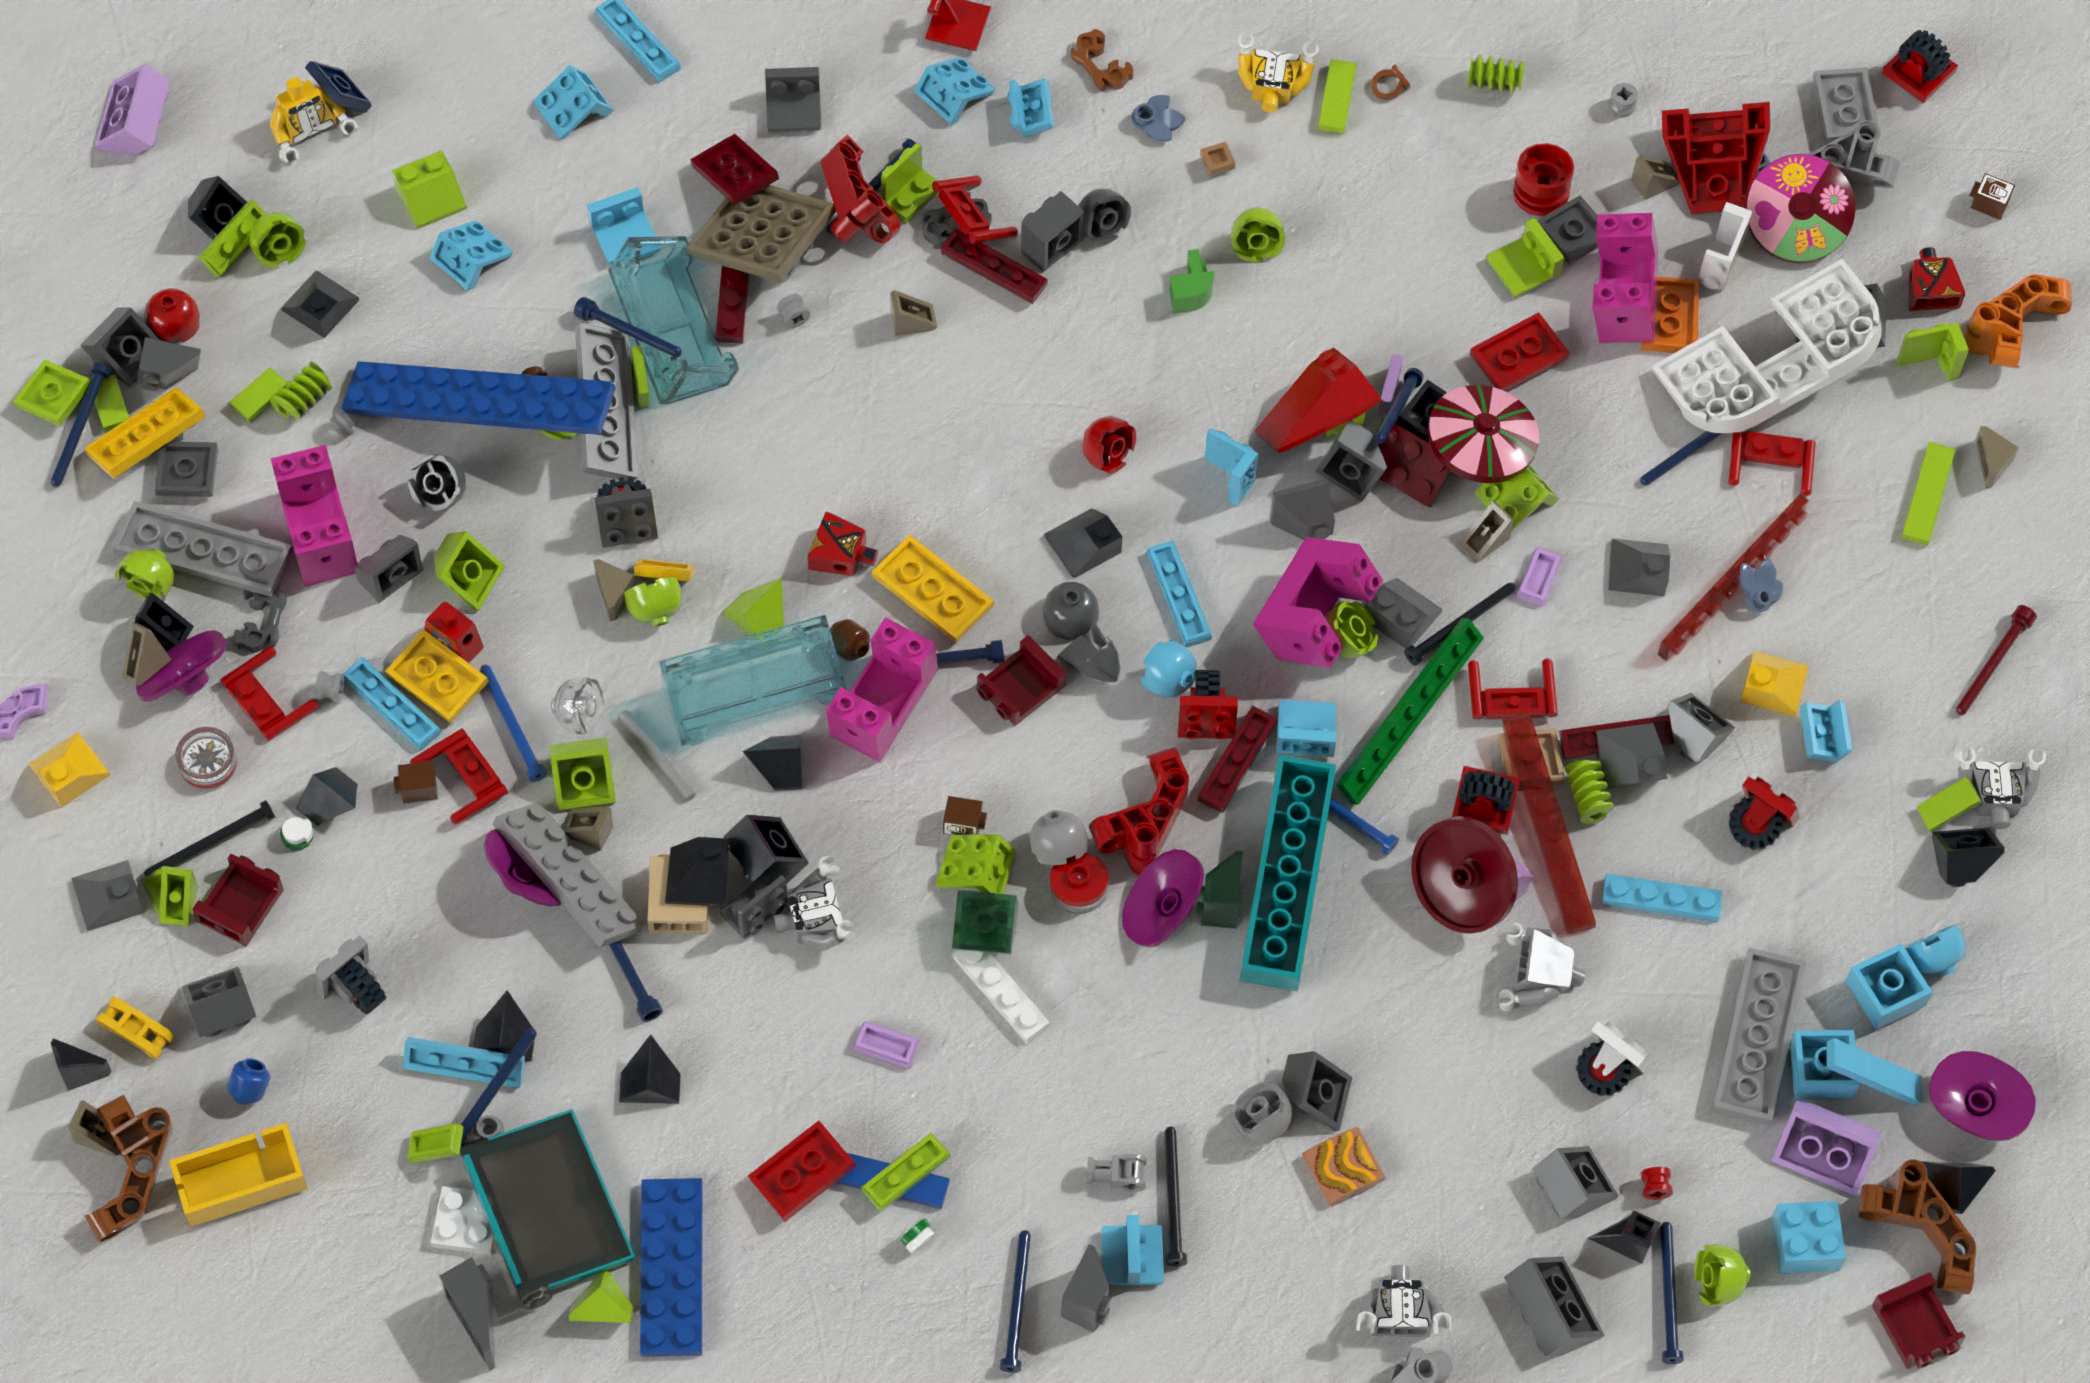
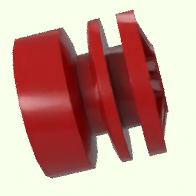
[1513,143,1574,217]

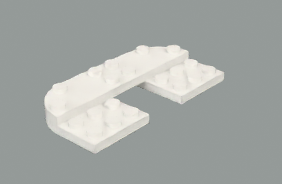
[1652,259,1882,433]

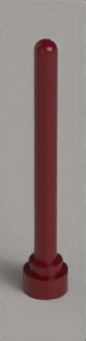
[1956,605,2037,715]

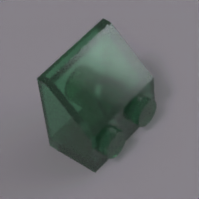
[1196,850,1243,929]
[952,890,1019,954]

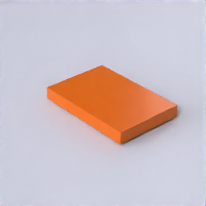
[1642,277,1700,353]

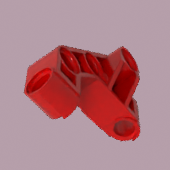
[821,134,901,244]
[1088,747,1189,875]

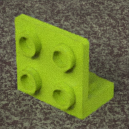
[881,143,939,224]
[1486,218,1564,297]
[1896,322,1969,381]
[1475,465,1560,532]
[936,834,1017,902]

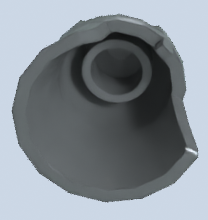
[1057,625,1121,683]

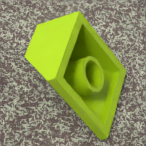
[434,531,505,611]

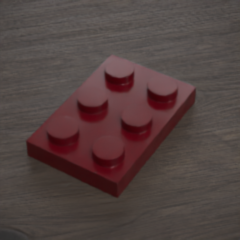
[690,133,779,205]
[1374,418,1451,508]

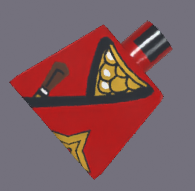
[1908,247,1966,311]
[807,511,878,576]

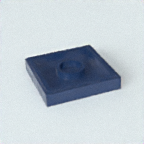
[305,61,372,112]

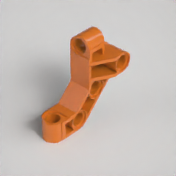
[1962,274,2072,369]

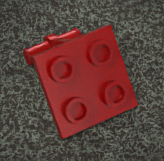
[925,0,991,52]

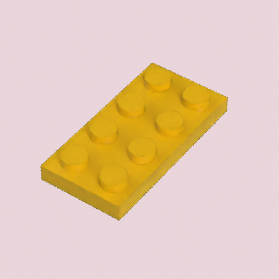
[84,387,206,479]
[872,534,994,643]

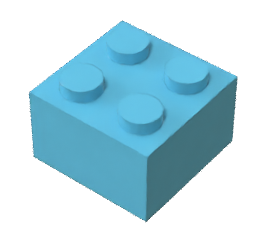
[1845,944,1933,1030]
[1789,1030,1860,1099]
[1772,1201,1846,1274]

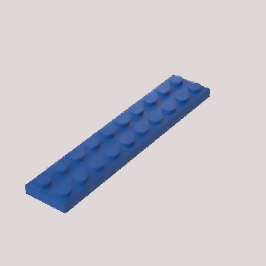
[341,361,616,435]

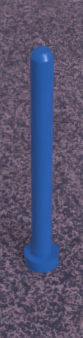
[480,664,548,782]
[1329,798,1399,855]

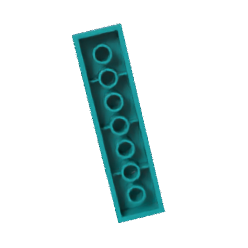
[1239,755,1336,992]

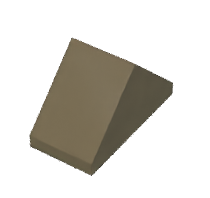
[1631,155,1679,200]
[890,290,937,336]
[1975,426,2019,488]
[1459,501,1514,562]
[593,559,635,622]
[123,623,171,686]
[562,806,613,850]
[68,1100,120,1156]

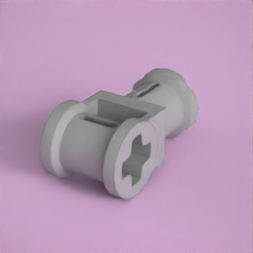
[1087,1154,1147,1192]

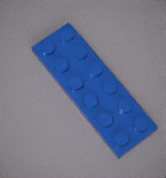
[640,1178,703,1357]

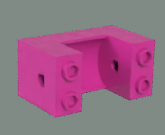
[1592,213,1658,343]
[270,445,358,587]
[1253,537,1383,668]
[826,617,938,762]

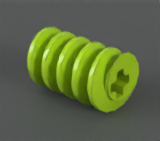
[1467,54,1525,94]
[270,361,332,420]
[1565,760,1614,824]

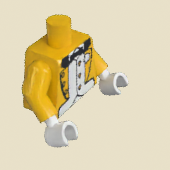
[1237,34,1320,113]
[270,78,358,163]

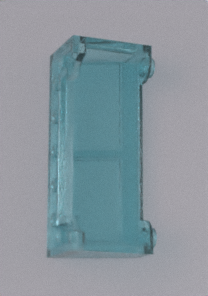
[608,236,739,404]
[659,615,846,746]

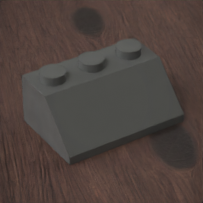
[1504,1256,1605,1357]

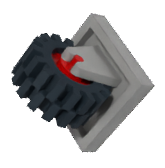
[314,935,387,1015]

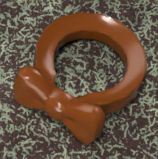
[1371,64,1410,100]

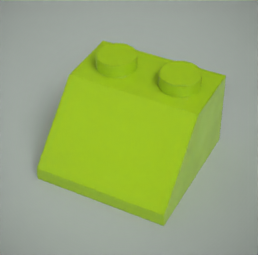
[392,150,467,229]
[549,737,616,811]

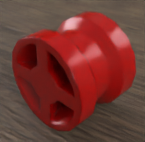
[1640,1167,1673,1200]

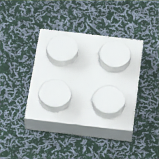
[431,1186,503,1255]

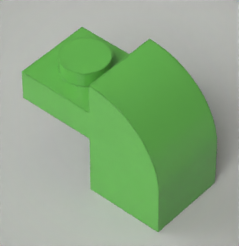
[1169,249,1214,313]

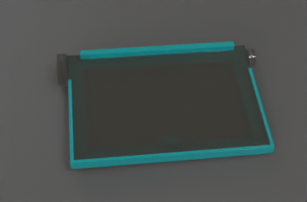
[460,1109,635,1310]

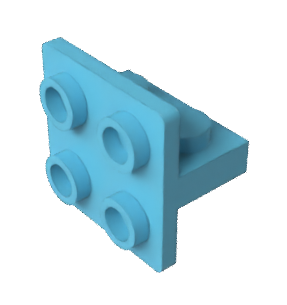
[1101,1215,1164,1285]

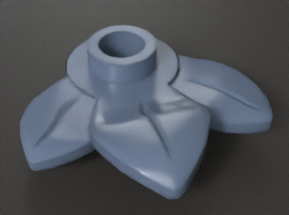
[1131,95,1185,142]
[1740,558,1783,613]

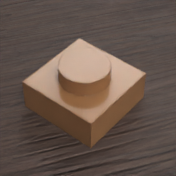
[1200,142,1235,176]

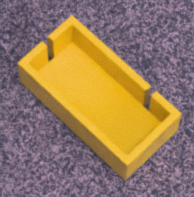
[169,1122,308,1227]

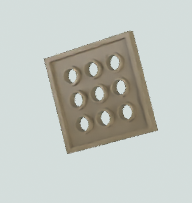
[686,185,836,283]

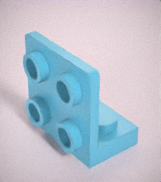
[914,57,995,124]
[533,65,614,139]
[587,187,659,264]
[430,221,512,291]
[1205,428,1258,506]
[1276,700,1337,757]

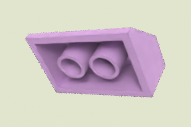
[94,64,170,155]
[1772,1097,1882,1196]

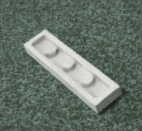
[953,937,1050,1044]

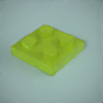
[13,359,91,427]

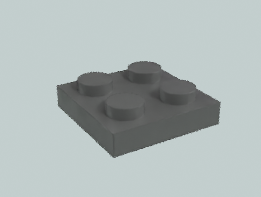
[1537,195,1598,264]
[155,441,218,497]

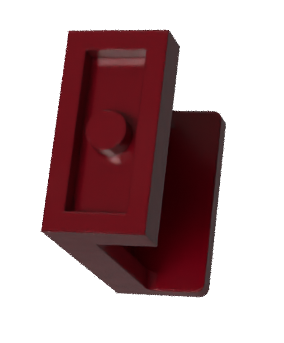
[977,635,1067,726]
[192,854,284,947]
[1872,1272,1966,1369]

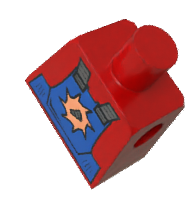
[424,601,484,663]

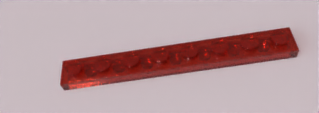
[1657,494,1809,661]
[1502,714,1596,934]

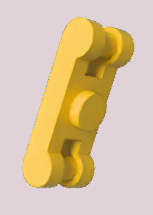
[95,996,175,1060]

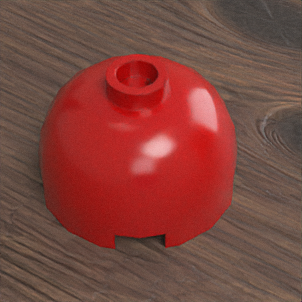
[144,288,200,343]
[1082,416,1137,474]

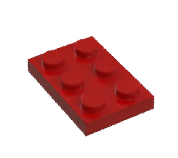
[1470,312,1570,392]
[748,1120,856,1222]

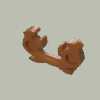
[1070,29,1133,91]

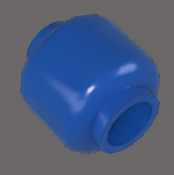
[226,1058,270,1105]

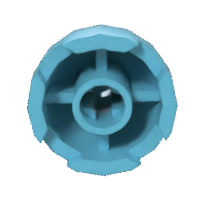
[1140,639,1196,698]
[1905,924,1966,977]

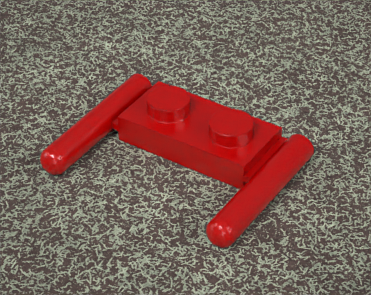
[932,175,1018,243]
[1728,431,1816,496]
[220,646,319,741]
[1468,658,1558,720]
[410,728,509,825]

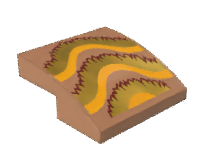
[1302,1127,1386,1207]

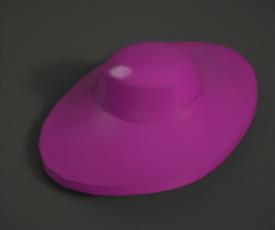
[136,630,227,702]
[483,829,561,907]
[1122,849,1204,948]
[1929,1051,2036,1141]

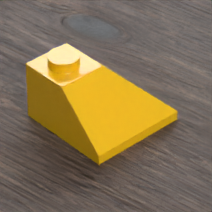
[1740,651,1809,717]
[29,732,110,807]

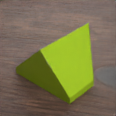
[723,577,784,647]
[141,866,198,926]
[569,1270,633,1323]

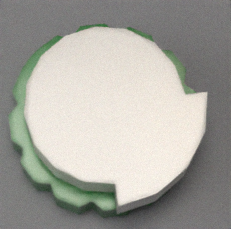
[280,817,313,851]
[900,1218,935,1254]

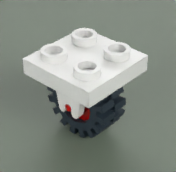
[1576,1021,1651,1096]

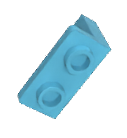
[1008,78,1054,138]
[1800,700,1852,763]

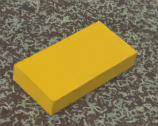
[634,559,694,582]

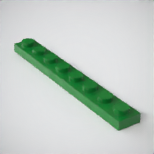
[1336,618,1484,805]

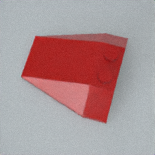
[1662,102,1771,214]
[1255,347,1382,454]

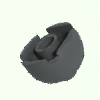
[1078,189,1131,244]
[408,454,466,511]
[1043,582,1099,640]

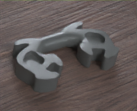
[922,192,992,249]
[234,590,287,652]

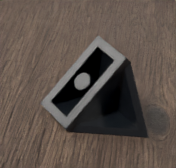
[134,593,194,652]
[742,735,803,791]
[296,767,358,826]
[473,990,535,1061]
[619,1034,681,1104]
[50,1038,111,1091]
[1921,1161,1996,1214]
[1587,1210,1661,1264]

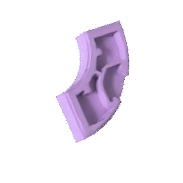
[0,684,49,739]

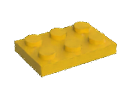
[385,629,489,724]

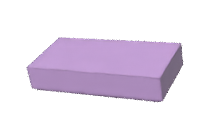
[1378,354,1403,416]
[1517,547,1563,607]
[853,1021,919,1069]

